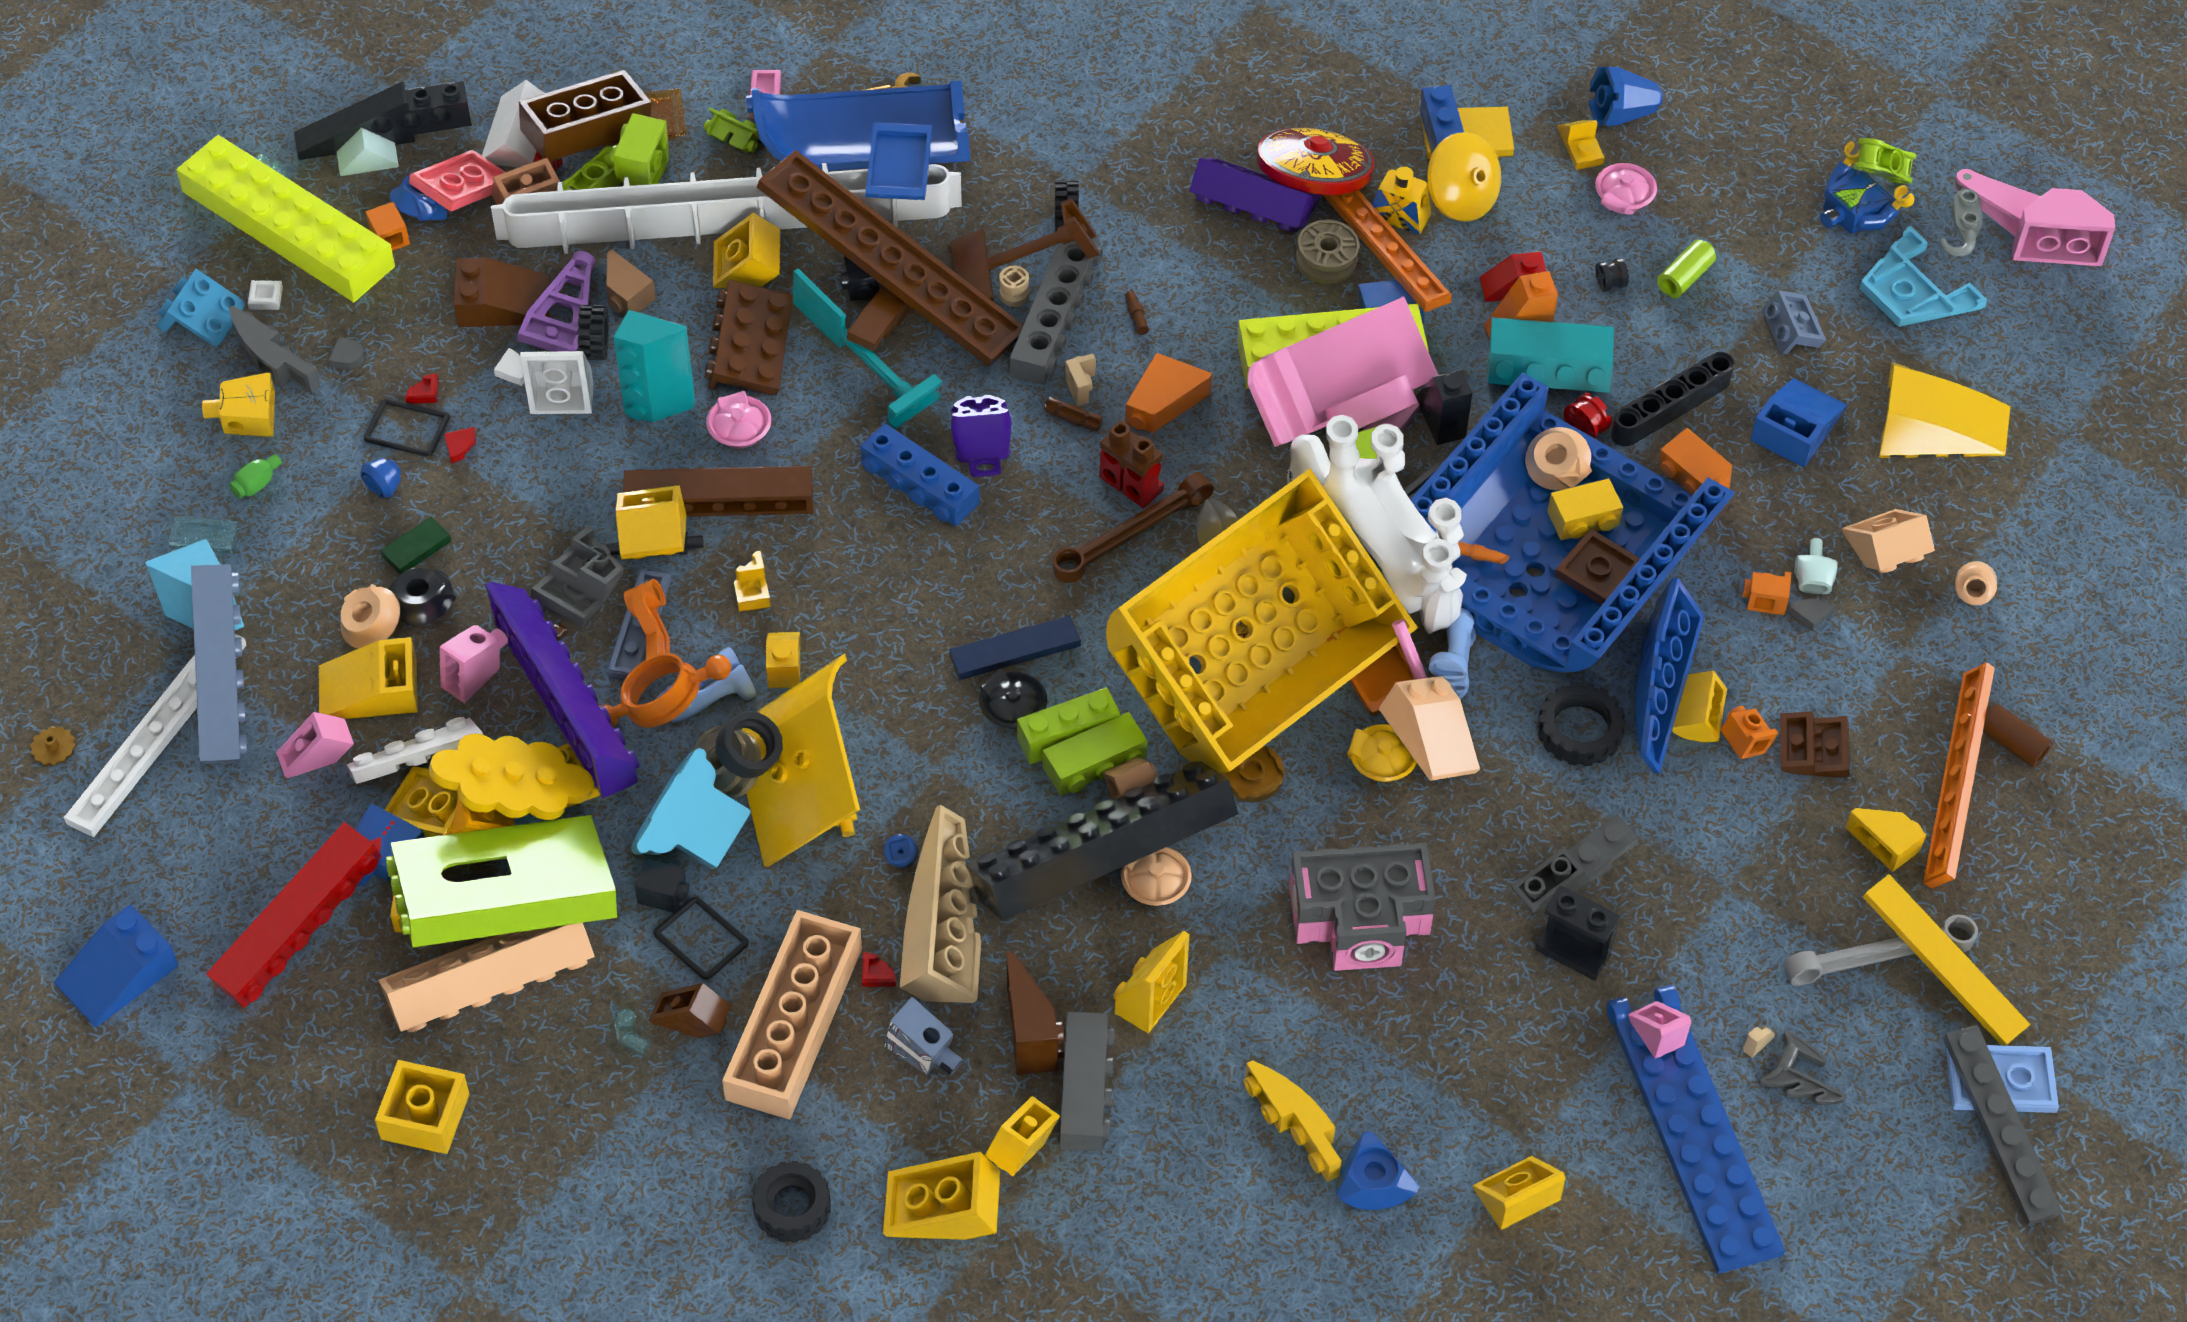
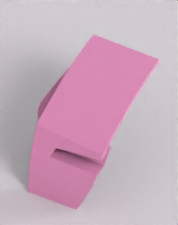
[1247,297,1438,447]

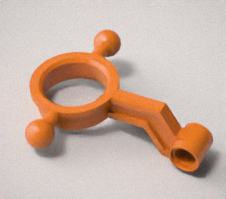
[599,579,731,728]

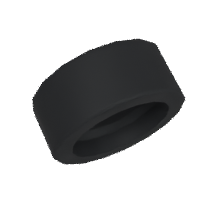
[716,711,783,778]

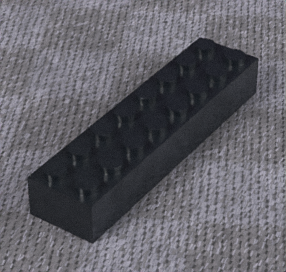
[967,761,1239,921]

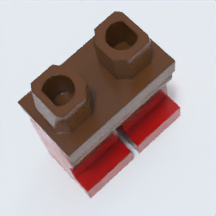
[1099,421,1164,509]

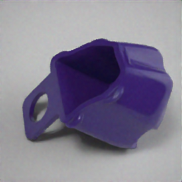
[951,395,1012,477]

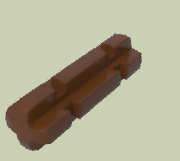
[1044,397,1103,431]

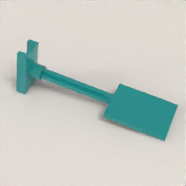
[793,268,942,430]

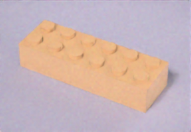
[722,910,862,1120]

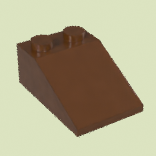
[454,258,550,327]
[1006,951,1064,1075]

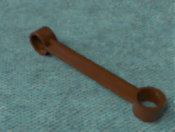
[1053,472,1214,583]

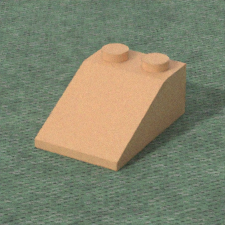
[1379,676,1480,781]

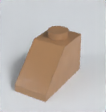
[606,249,656,315]

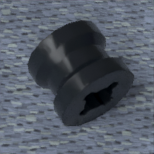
[1595,258,1629,292]

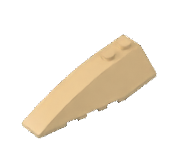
[900,805,981,1003]

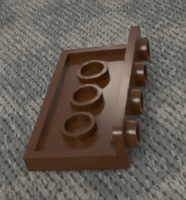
[704,280,793,395]

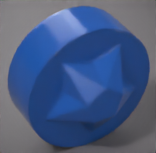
[884,834,919,868]

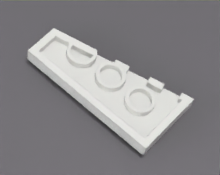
[346,717,483,784]

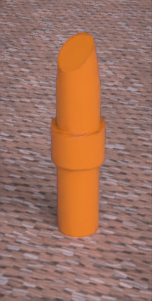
[1458,541,1509,564]

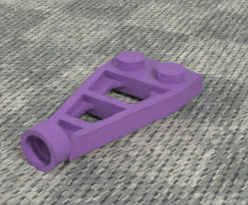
[517,251,596,352]

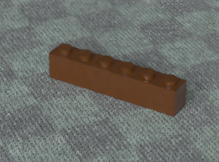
[623,465,813,517]

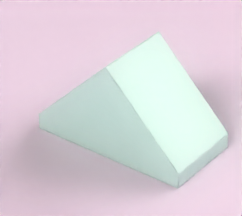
[337,127,399,176]

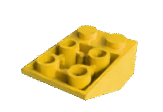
[319,637,418,719]

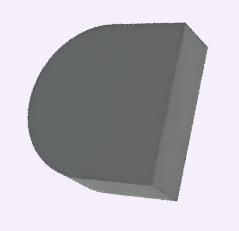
[329,337,365,370]

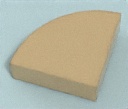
[1743,1026,1775,1058]

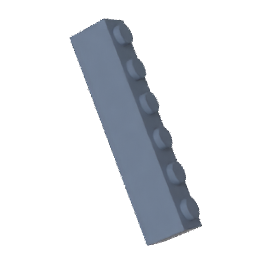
[191,564,247,765]

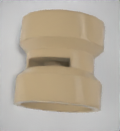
[999,266,1029,307]

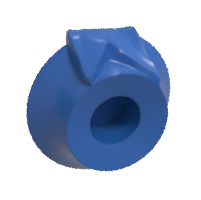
[390,175,449,221]

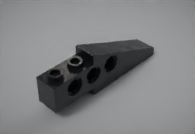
[294,81,472,160]

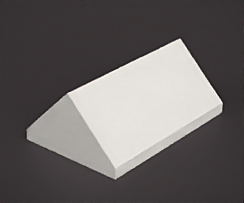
[482,80,545,168]

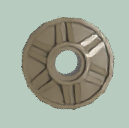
[1295,220,1360,284]
[692,726,762,799]

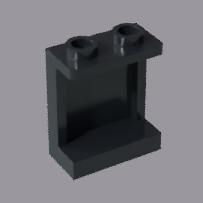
[1535,885,1620,981]

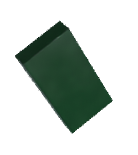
[380,517,451,575]

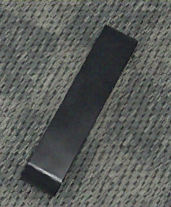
[1611,352,1735,446]

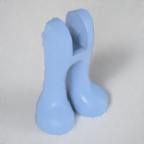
[1429,608,1476,699]
[657,647,757,723]

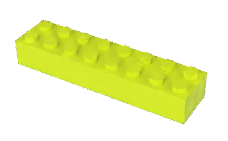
[176,135,395,302]

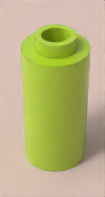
[1657,240,1716,298]

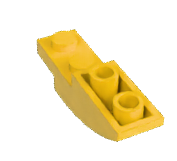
[1243,1060,1341,1182]

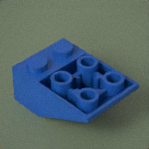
[1750,378,1848,468]

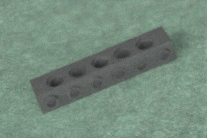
[1010,234,1103,385]

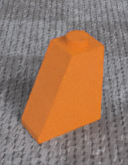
[1484,271,1558,341]
[1125,353,1212,433]

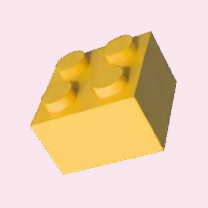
[375,1060,470,1154]

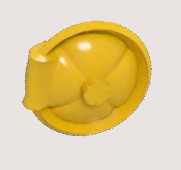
[1347,724,1417,782]

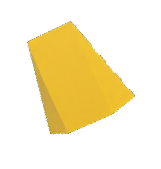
[1879,362,2010,458]

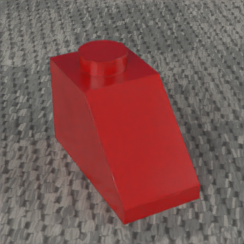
[1479,251,1546,302]

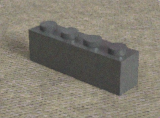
[1060,1012,1115,1152]

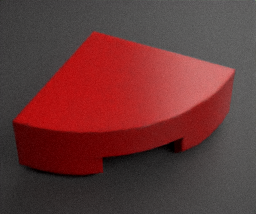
[405,373,439,404]
[444,427,476,464]
[862,952,896,987]

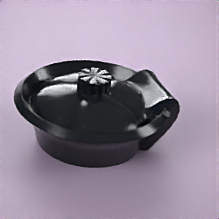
[388,568,456,624]
[979,669,1047,729]

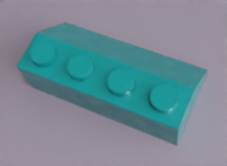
[614,310,696,422]
[1486,317,1614,393]

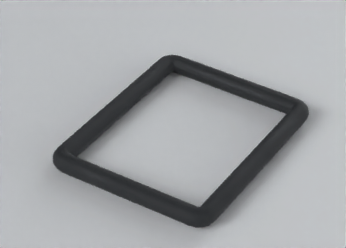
[364,398,450,456]
[653,897,749,980]

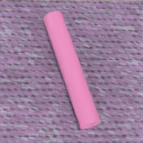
[1392,619,1427,680]

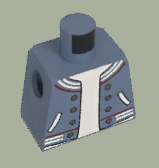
[884,997,963,1076]

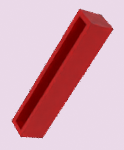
[206,822,382,1008]

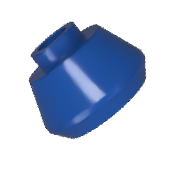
[360,458,401,498]

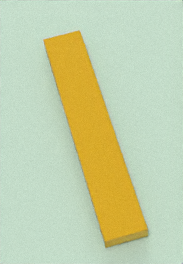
[1863,874,2031,1046]

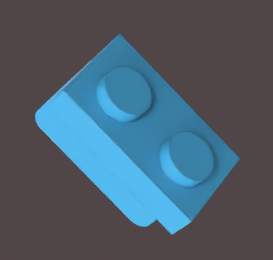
[156,269,245,346]

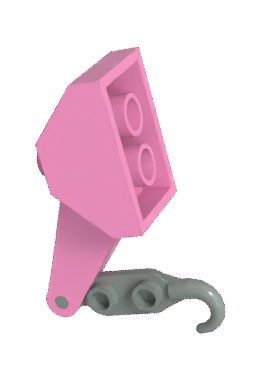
[1940,169,2115,266]

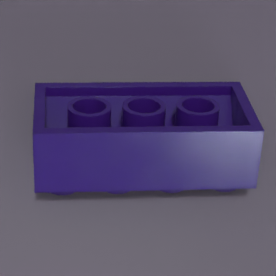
[1189,157,1322,232]

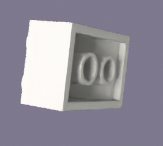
[520,351,594,414]

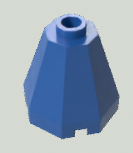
[1589,67,1663,126]

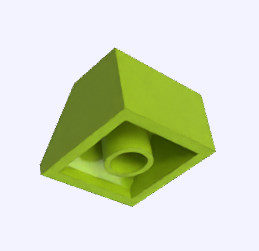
[610,113,670,186]

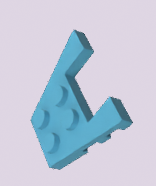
[1859,226,1987,327]

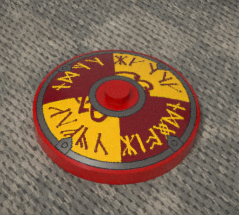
[1257,127,1374,195]

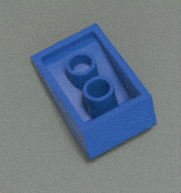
[54,904,179,1028]

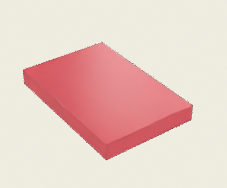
[409,150,505,212]

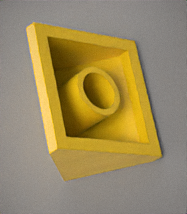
[1472,1156,1566,1230]

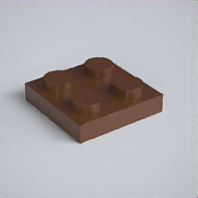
[1554,529,1640,605]

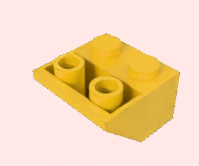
[616,485,687,560]

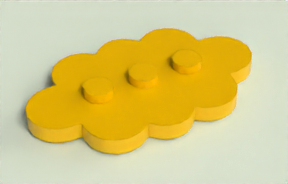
[428,734,594,820]

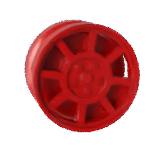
[1563,393,1612,439]

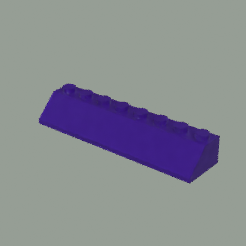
[485,582,640,799]

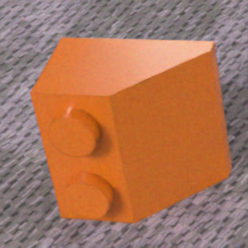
[1659,428,1732,495]

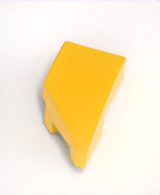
[734,551,771,612]

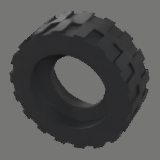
[752,1161,831,1243]

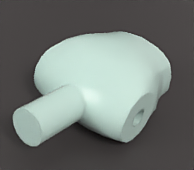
[1794,538,1837,595]

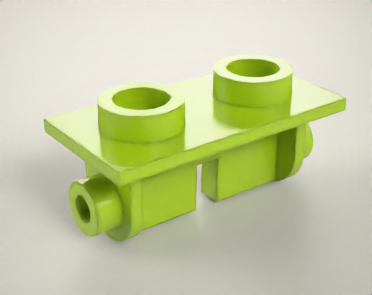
[703,107,761,153]

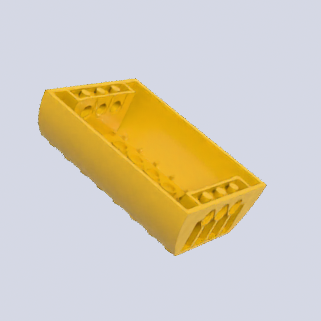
[1106,468,1418,773]

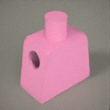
[440,625,508,704]

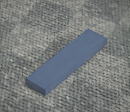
[607,569,671,680]

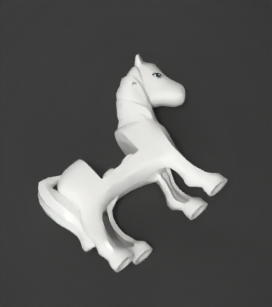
[1287,415,1467,634]

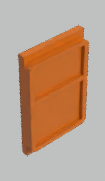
[1326,627,1414,716]

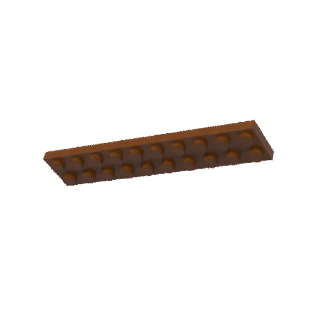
[756,150,1023,367]

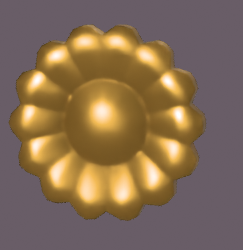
[30,727,76,766]

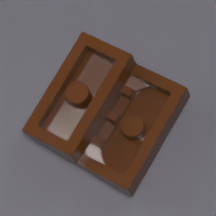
[1780,711,1850,777]

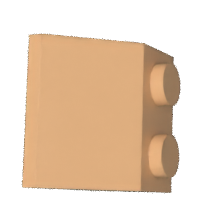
[1841,509,1935,573]

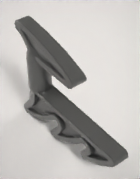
[1759,1030,1847,1105]

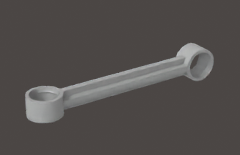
[1784,915,1978,986]

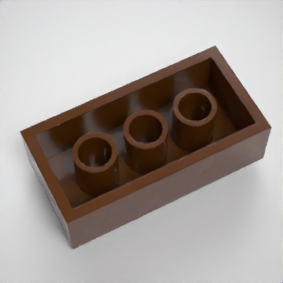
[519,70,651,161]

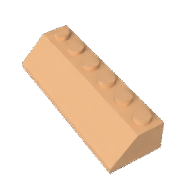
[378,923,595,1032]

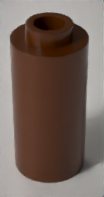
[1983,704,2053,768]

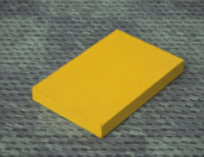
[1421,106,1515,159]

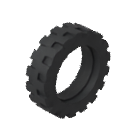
[1537,682,1626,766]

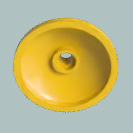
[1427,132,1501,221]

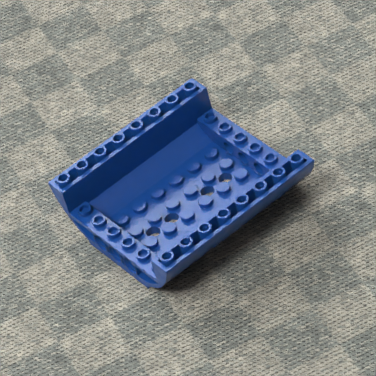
[1411,372,1735,672]

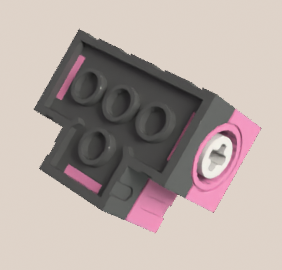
[1289,842,1436,971]

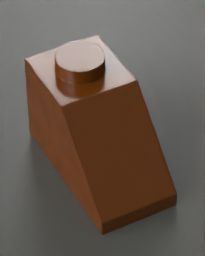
[648,983,732,1038]

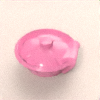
[1595,163,1657,215]
[706,391,771,449]

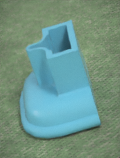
[631,748,751,869]

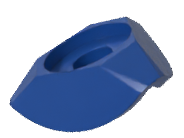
[1335,1131,1419,1210]

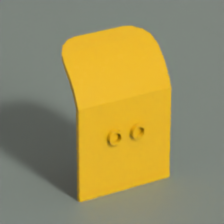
[741,654,860,867]

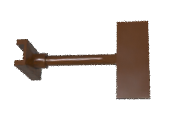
[950,198,1099,301]

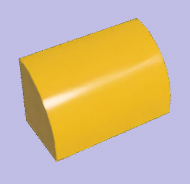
[1672,670,1727,743]

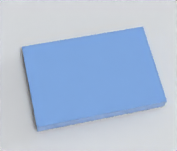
[1946,1045,2059,1113]

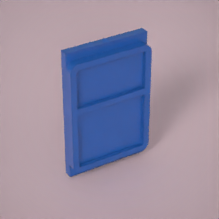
[865,123,932,200]

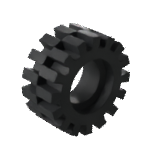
[1055,181,1079,232]
[577,305,609,360]

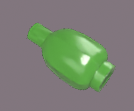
[229,454,282,499]

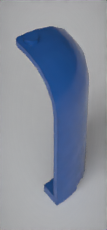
[746,80,971,172]

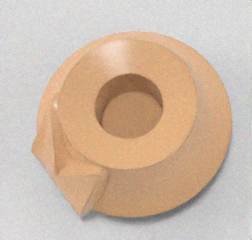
[1525,427,1592,490]
[341,584,400,649]
[1121,847,1192,906]

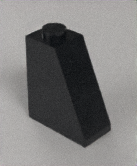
[1416,370,1473,445]

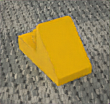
[1557,120,1605,170]

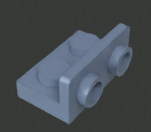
[1762,290,1826,354]

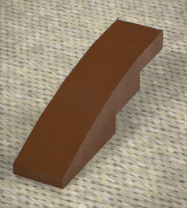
[847,286,912,352]

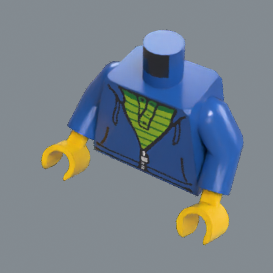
[1820,142,1914,234]

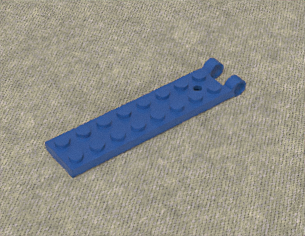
[1606,984,1785,1274]

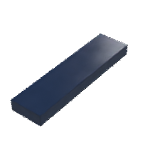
[949,615,1081,680]

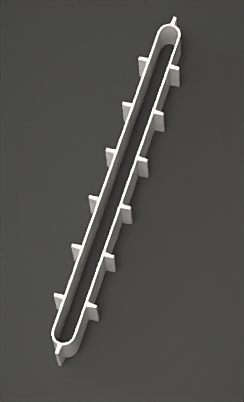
[491,163,962,254]

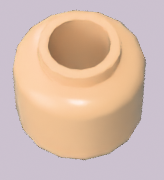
[1955,561,1997,605]

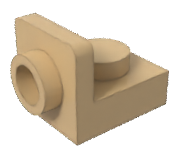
[1065,354,1096,406]

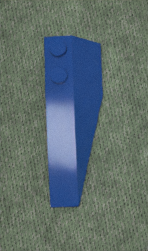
[1635,578,1705,774]

